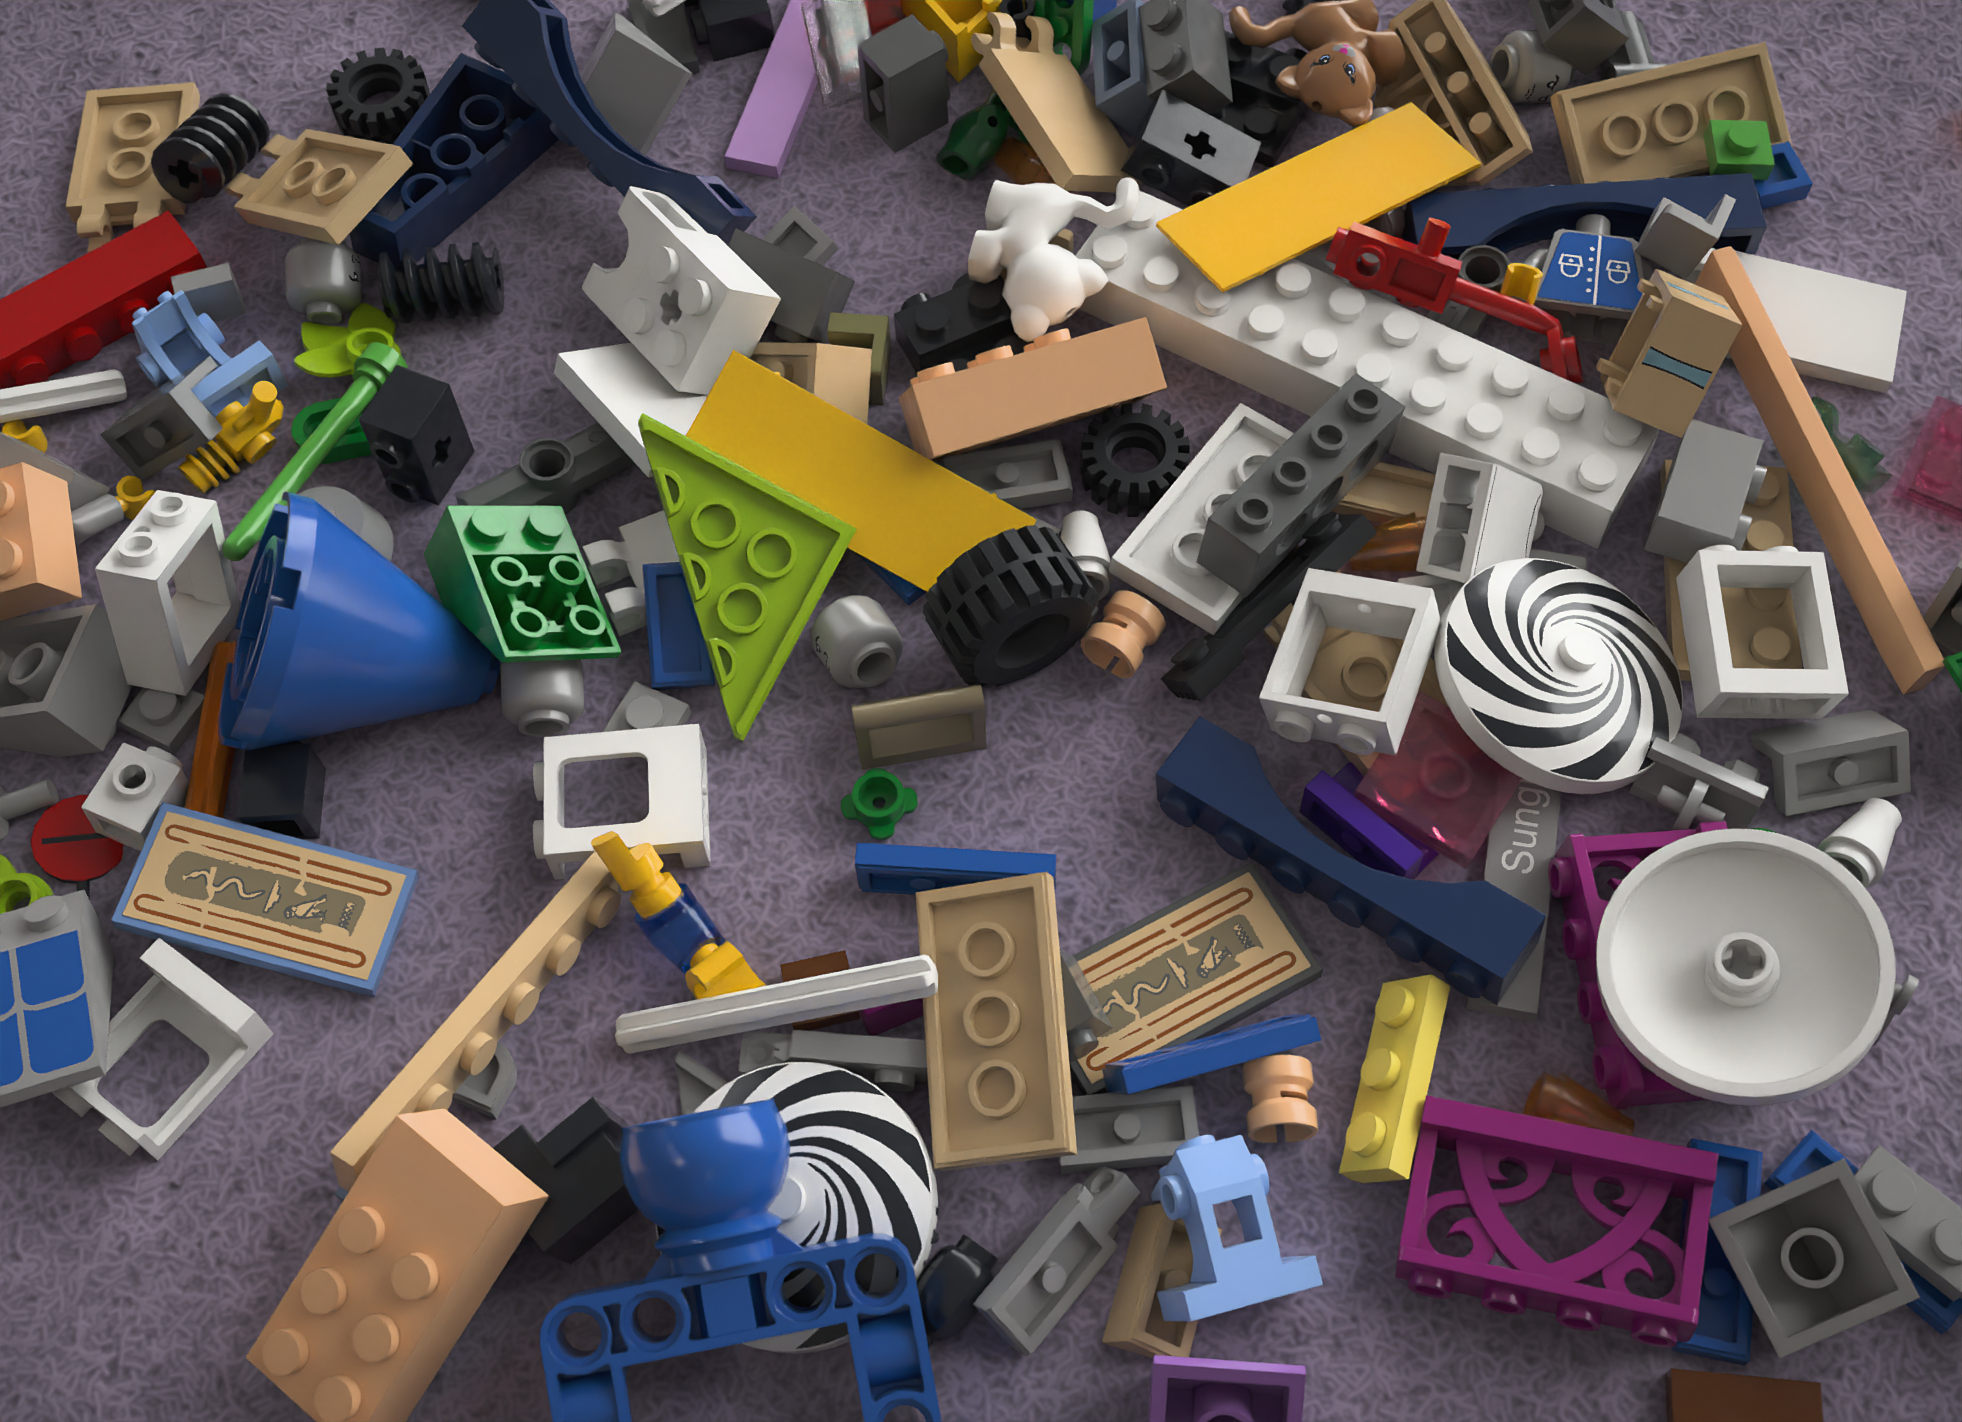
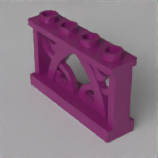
[1548,821,1728,1110]
[1395,1095,1719,1347]

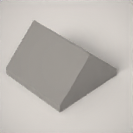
[580,13,692,155]
[1709,1158,1920,1358]

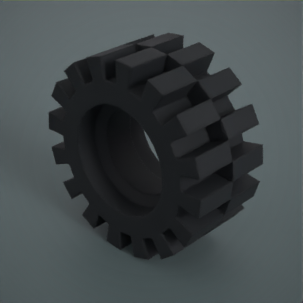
[326,48,430,145]
[1080,403,1190,517]

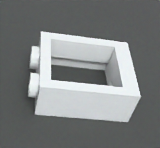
[95,490,240,696]
[1676,545,1849,719]
[1259,568,1442,756]

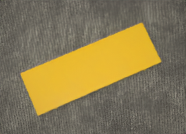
[1156,102,1481,293]
[686,350,1037,593]

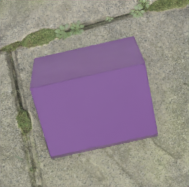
[1148,1355,1306,1422]

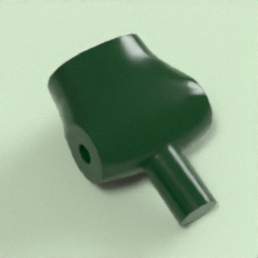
[936,89,1008,180]

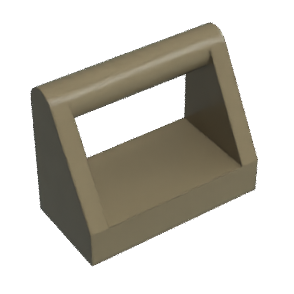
[851,684,987,770]

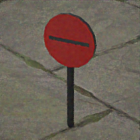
[30,795,124,900]

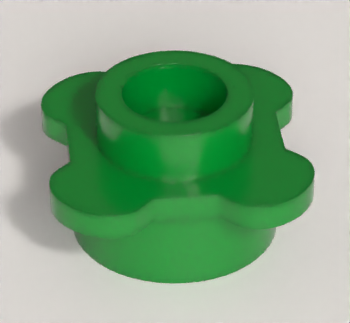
[840,768,918,840]

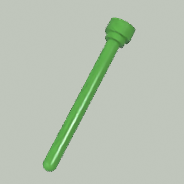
[222,342,408,561]

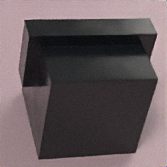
[493,1097,639,1265]

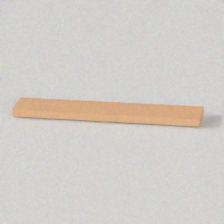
[1695,246,1945,695]

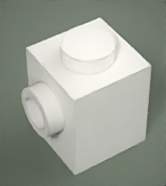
[81,742,189,851]

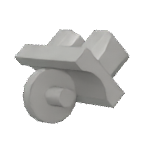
[1629,733,1769,831]

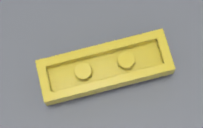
[1339,974,1450,1183]

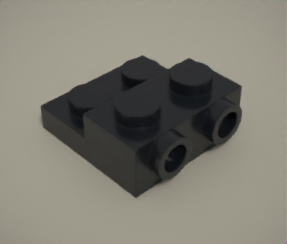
[1210,31,1309,168]
[894,273,1034,373]

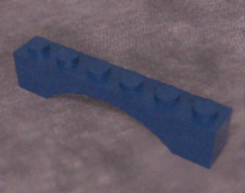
[462,0,757,246]
[1403,173,1767,260]
[1156,716,1546,1005]

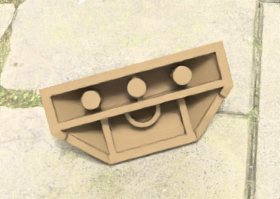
[1374,0,1532,186]

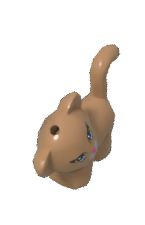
[1228,0,1405,127]

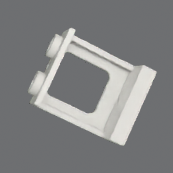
[533,724,711,880]
[52,938,274,1160]

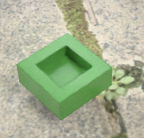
[1703,120,1775,180]

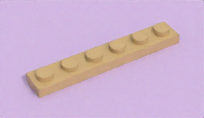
[330,851,621,1192]

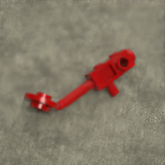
[1325,218,1583,384]

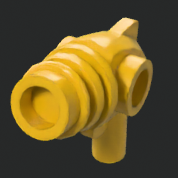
[178,381,284,494]

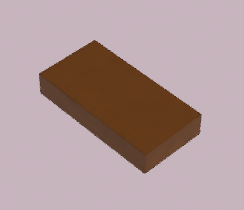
[1665,1368,1824,1422]

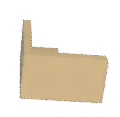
[750,342,872,424]

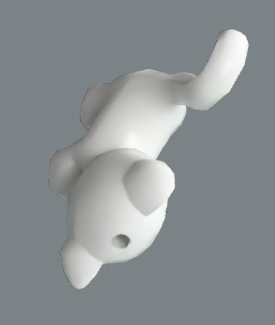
[968,177,1140,342]

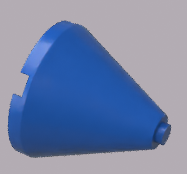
[218,491,500,751]

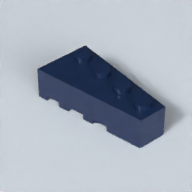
[349,53,559,267]

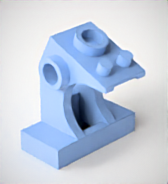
[131,290,288,418]
[1150,1135,1323,1322]

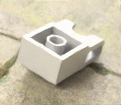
[582,186,781,395]

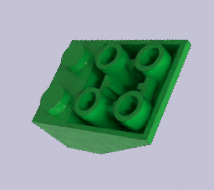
[424,506,621,663]

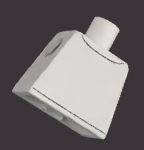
[1416,453,1545,583]

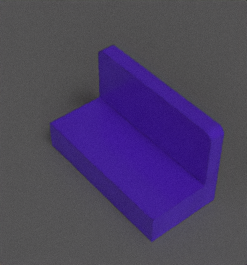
[1299,762,1448,880]

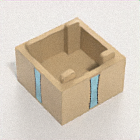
[1596,269,1742,438]

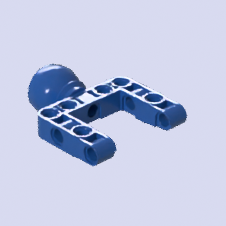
[540,1099,942,1422]

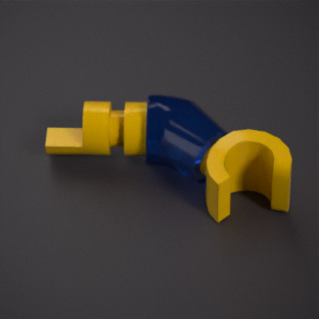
[591,831,766,1000]

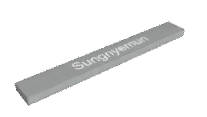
[1466,548,1587,1022]

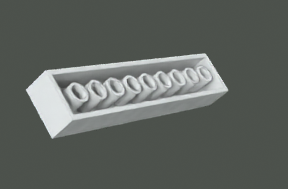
[1075,190,1660,549]

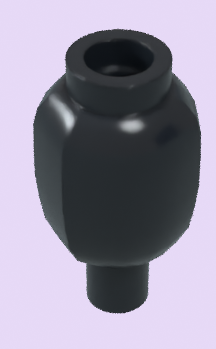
[917,1234,998,1348]

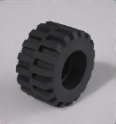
[923,525,1099,688]

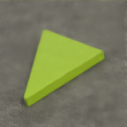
[638,413,857,742]

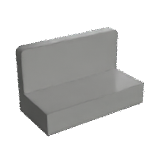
[1751,710,1911,816]

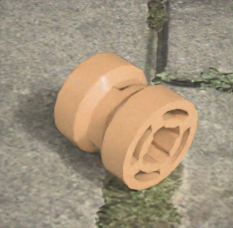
[1080,590,1166,678]
[1242,1055,1318,1143]

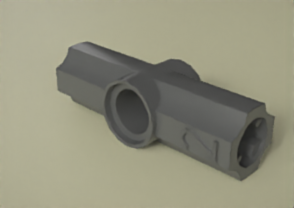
[456,422,635,515]

